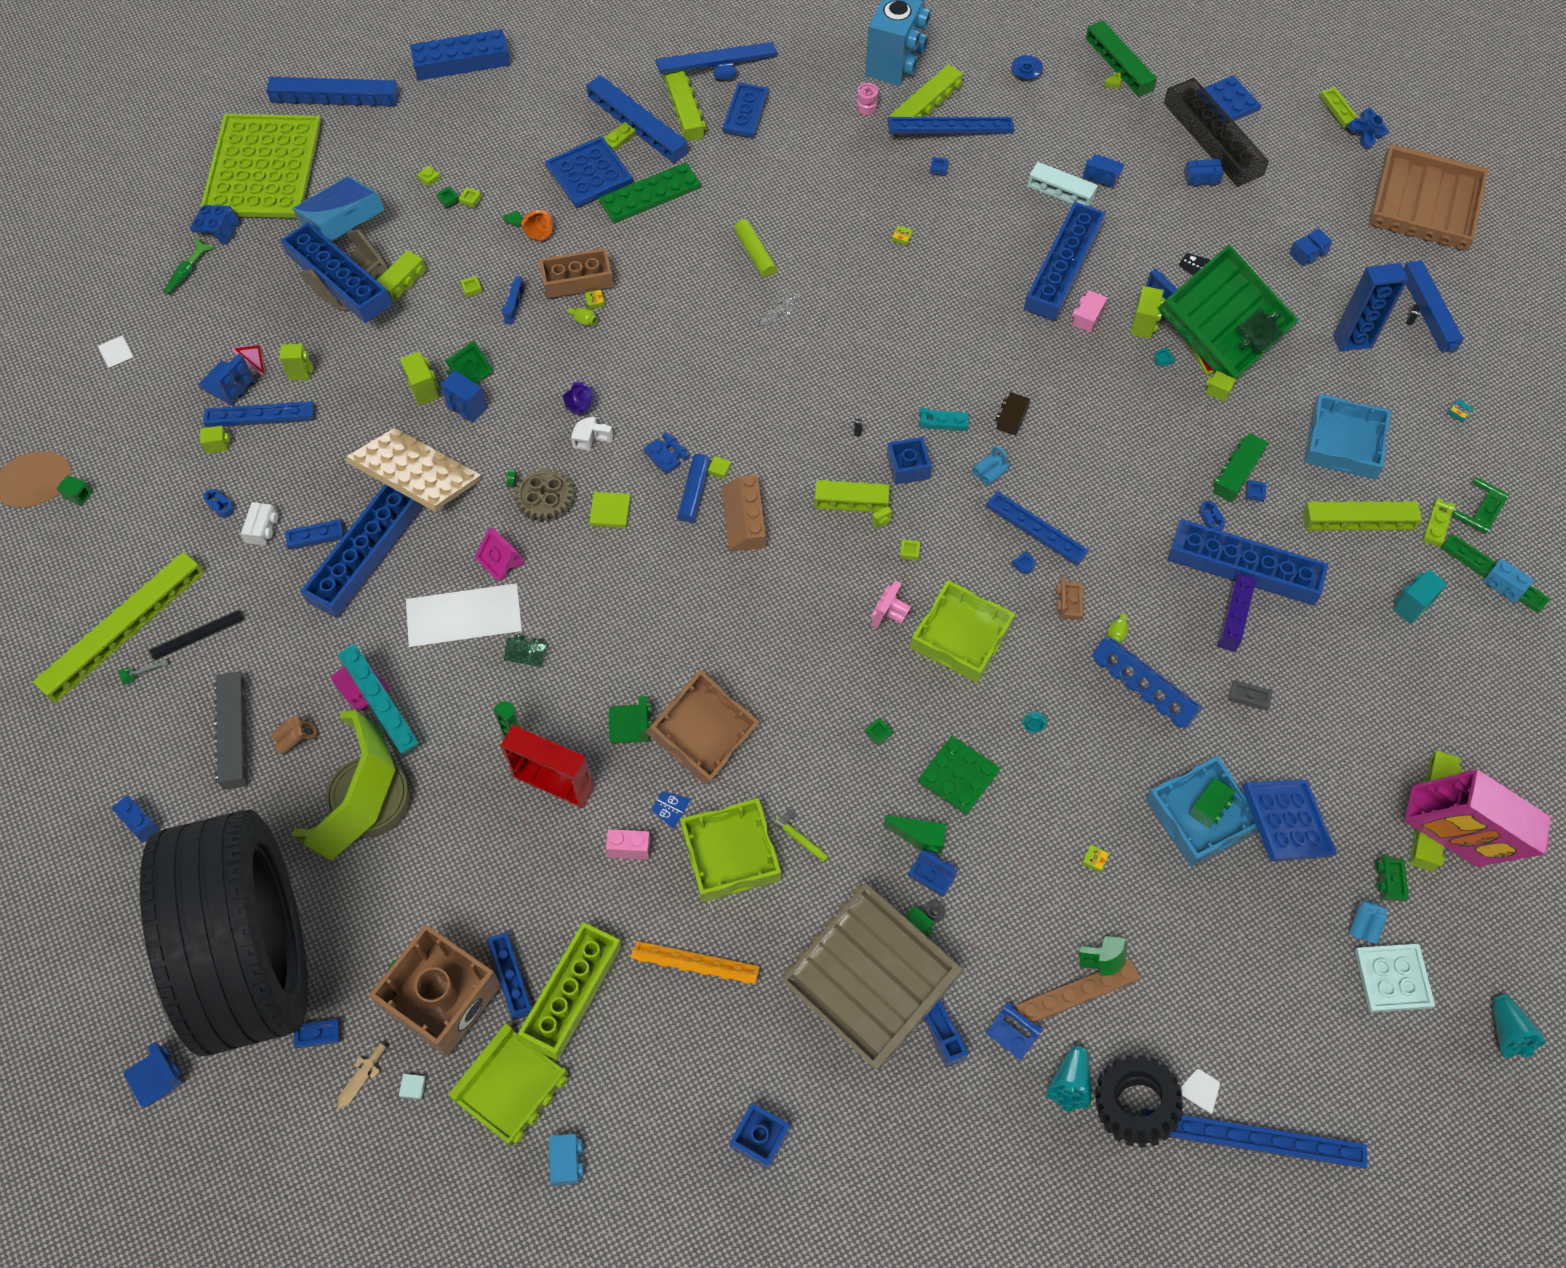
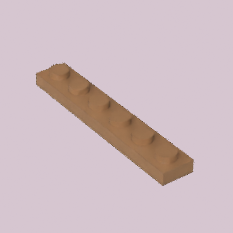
[1015,959,1140,1023]

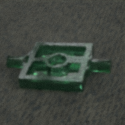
[1236,307,1283,355]

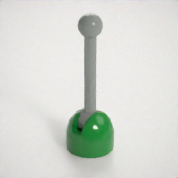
[118,659,168,685]

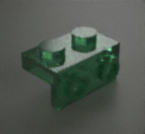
[504,634,549,667]

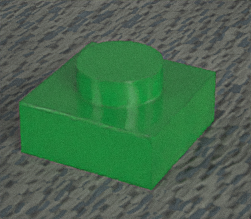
[436,186,459,208]
[865,718,893,746]

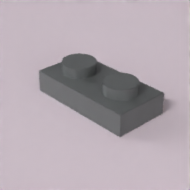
[1229,680,1273,711]

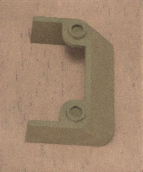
[299,229,388,310]

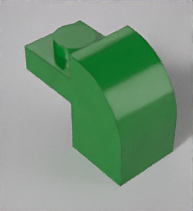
[1079,936,1127,976]

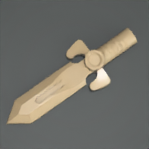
[337,1043,387,1109]

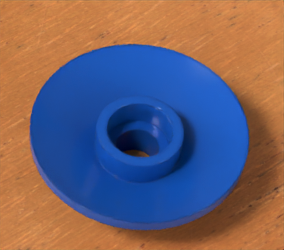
[1011,55,1043,79]

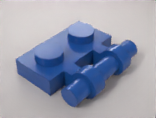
[643,432,690,475]

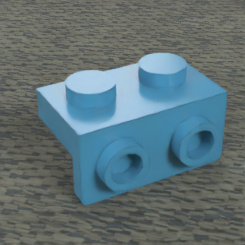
[1483,558,1534,603]

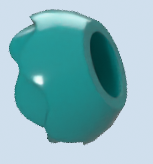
[1022,711,1047,733]

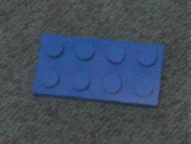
[722,82,769,138]

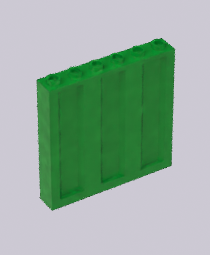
[1157,244,1299,379]

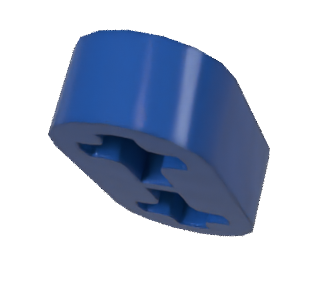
[203,489,234,518]
[1199,501,1225,531]

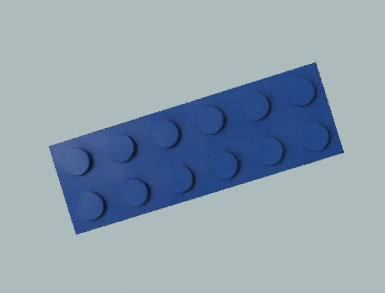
[410,29,510,81]
[1333,263,1408,352]

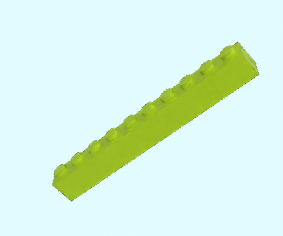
[32,552,204,704]

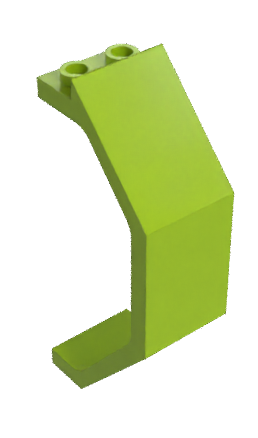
[292,711,395,861]

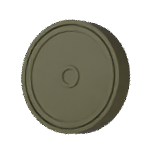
[325,757,411,837]

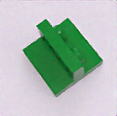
[444,341,493,384]

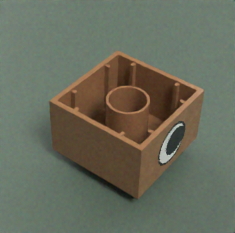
[369,924,501,1057]

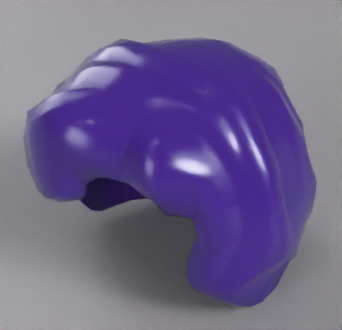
[562,382,595,416]

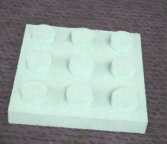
[1354,944,1435,1013]

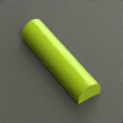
[734,219,777,278]

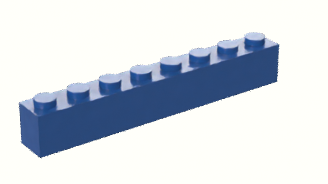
[586,75,688,164]
[266,77,399,106]

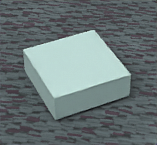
[399,1074,426,1100]

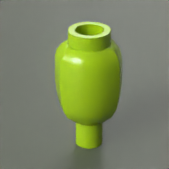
[567,307,598,326]
[1108,613,1129,643]

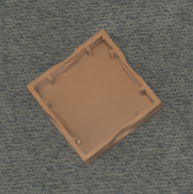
[645,669,759,785]

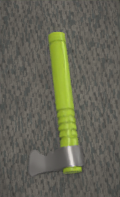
[774,809,829,862]

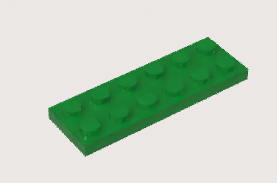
[598,162,701,224]

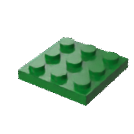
[917,735,1001,816]

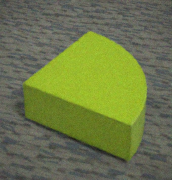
[1104,73,1121,88]

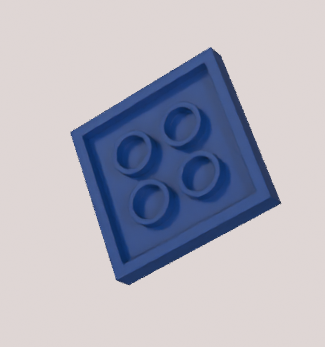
[1194,75,1261,127]

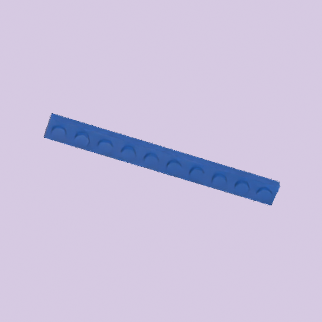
[1141,1109,1367,1169]

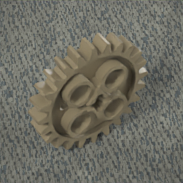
[514,467,574,522]

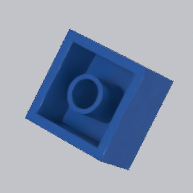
[440,370,487,422]
[886,437,932,484]
[729,1103,790,1170]

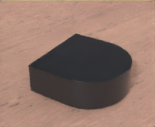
[1406,304,1420,325]

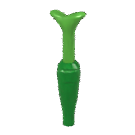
[163,238,215,295]

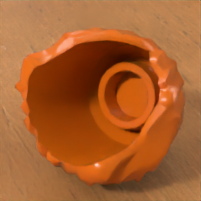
[521,209,553,241]

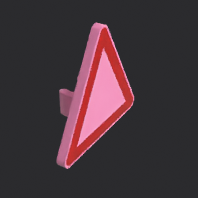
[232,345,265,376]

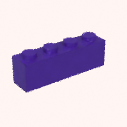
[1217,573,1256,652]

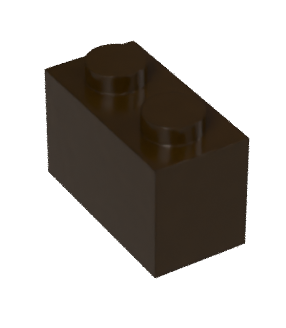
[995,392,1030,436]

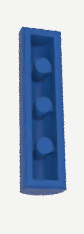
[677,454,710,523]
[487,932,532,1020]

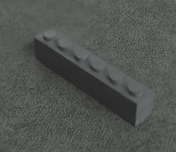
[214,671,248,790]

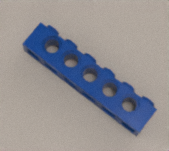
[1091,636,1203,728]

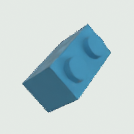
[549,1134,584,1187]

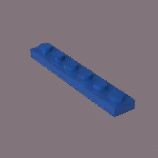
[203,401,314,427]
[986,491,1089,566]

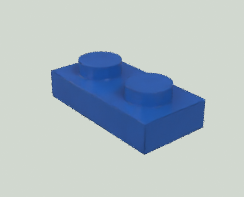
[294,1019,340,1049]

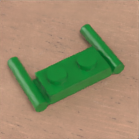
[1452,477,1510,534]

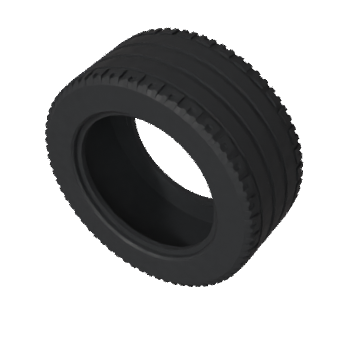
[140,809,308,1057]

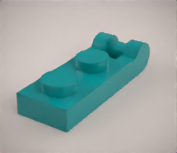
[918,408,969,431]

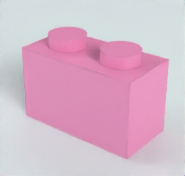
[1072,290,1107,333]
[606,829,651,860]

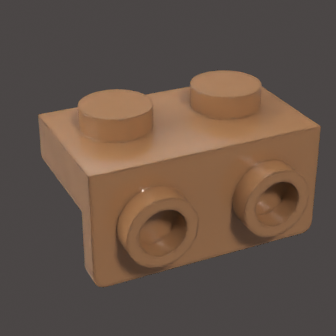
[1056,577,1083,620]

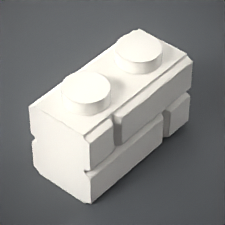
[240,502,278,546]

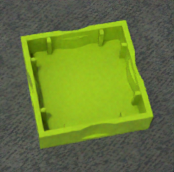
[910,580,1016,683]
[680,798,781,902]

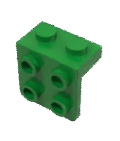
[609,696,652,744]

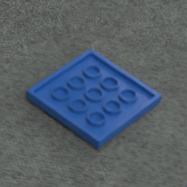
[545,136,633,208]
[1242,780,1337,862]

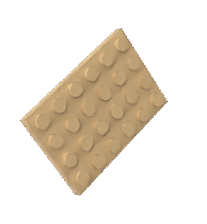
[346,428,481,512]

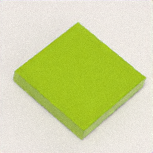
[589,492,631,528]

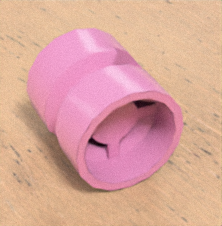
[857,83,878,115]

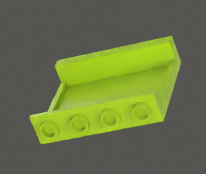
[448,1023,569,1147]

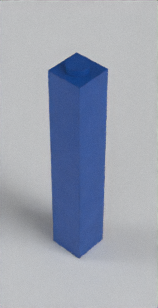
[1404,260,1464,353]

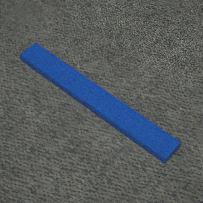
[655,42,778,74]
[887,117,1014,134]

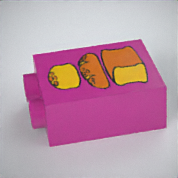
[1405,769,1551,867]

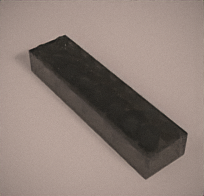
[1164,77,1269,187]

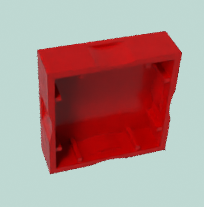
[500,725,594,808]

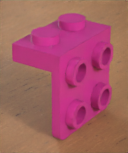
[330,657,390,712]

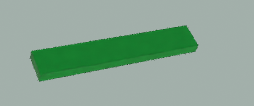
[1440,533,1551,614]

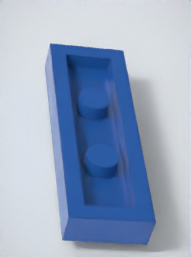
[285,519,344,550]

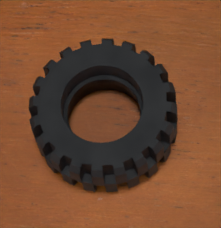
[1095,1055,1183,1148]

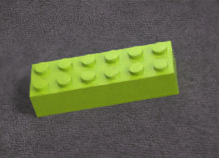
[517,922,621,1061]

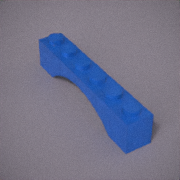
[924,1000,968,1068]

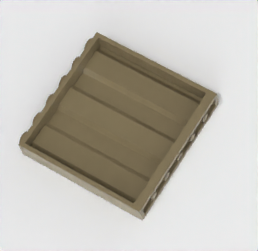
[781,883,965,1070]

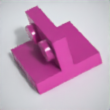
[475,528,525,581]

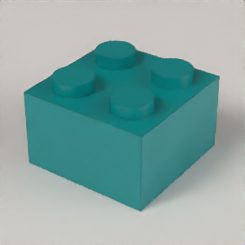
[1393,569,1448,624]

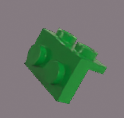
[1375,854,1409,902]

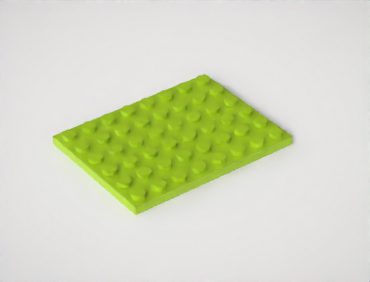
[200,114,321,218]

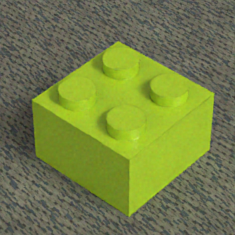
[1130,286,1165,339]
[400,351,439,406]

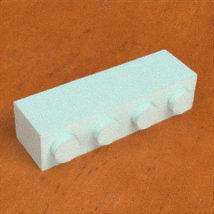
[1027,162,1098,206]

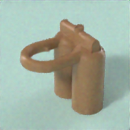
[271,715,318,754]

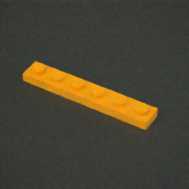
[631,941,760,984]

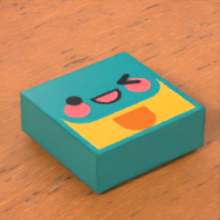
[1447,399,1473,423]

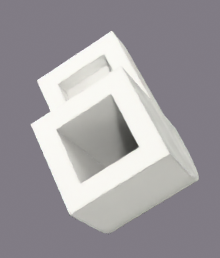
[571,417,613,451]

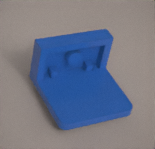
[1082,154,1124,188]
[190,205,240,245]
[124,1042,183,1108]

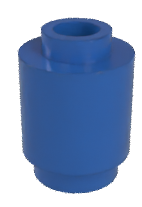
[713,63,737,81]

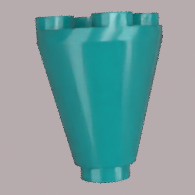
[1492,995,1546,1058]
[1046,1046,1092,1112]

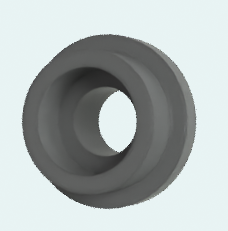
[924,902,945,923]

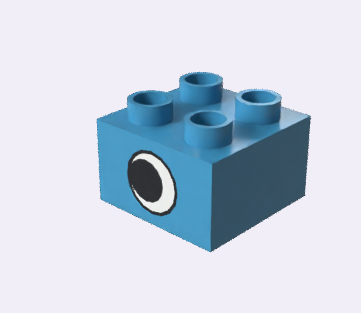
[865,0,931,86]

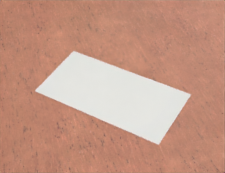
[406,583,522,647]

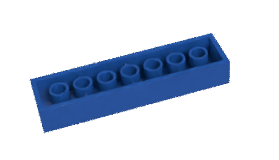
[1024,201,1106,321]
[280,222,393,324]
[300,484,424,618]
[1167,519,1329,606]

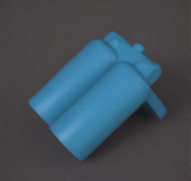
[972,446,1010,486]
[1349,900,1387,944]

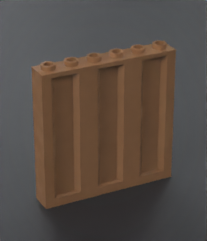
[1368,144,1489,251]

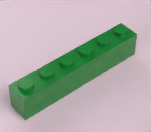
[1085,20,1157,97]

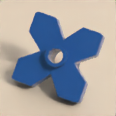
[1347,107,1389,150]

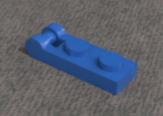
[502,276,524,325]

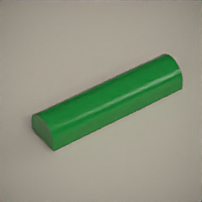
[493,701,521,738]

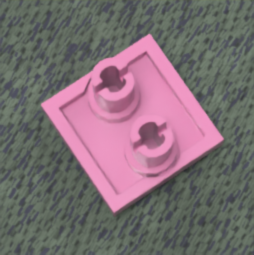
[871,580,911,628]

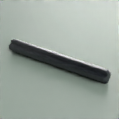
[149,610,244,660]

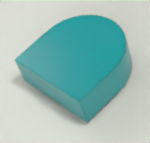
[1154,347,1175,367]

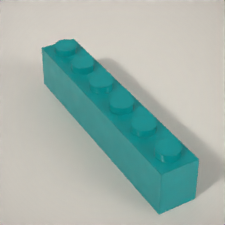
[338,644,419,758]

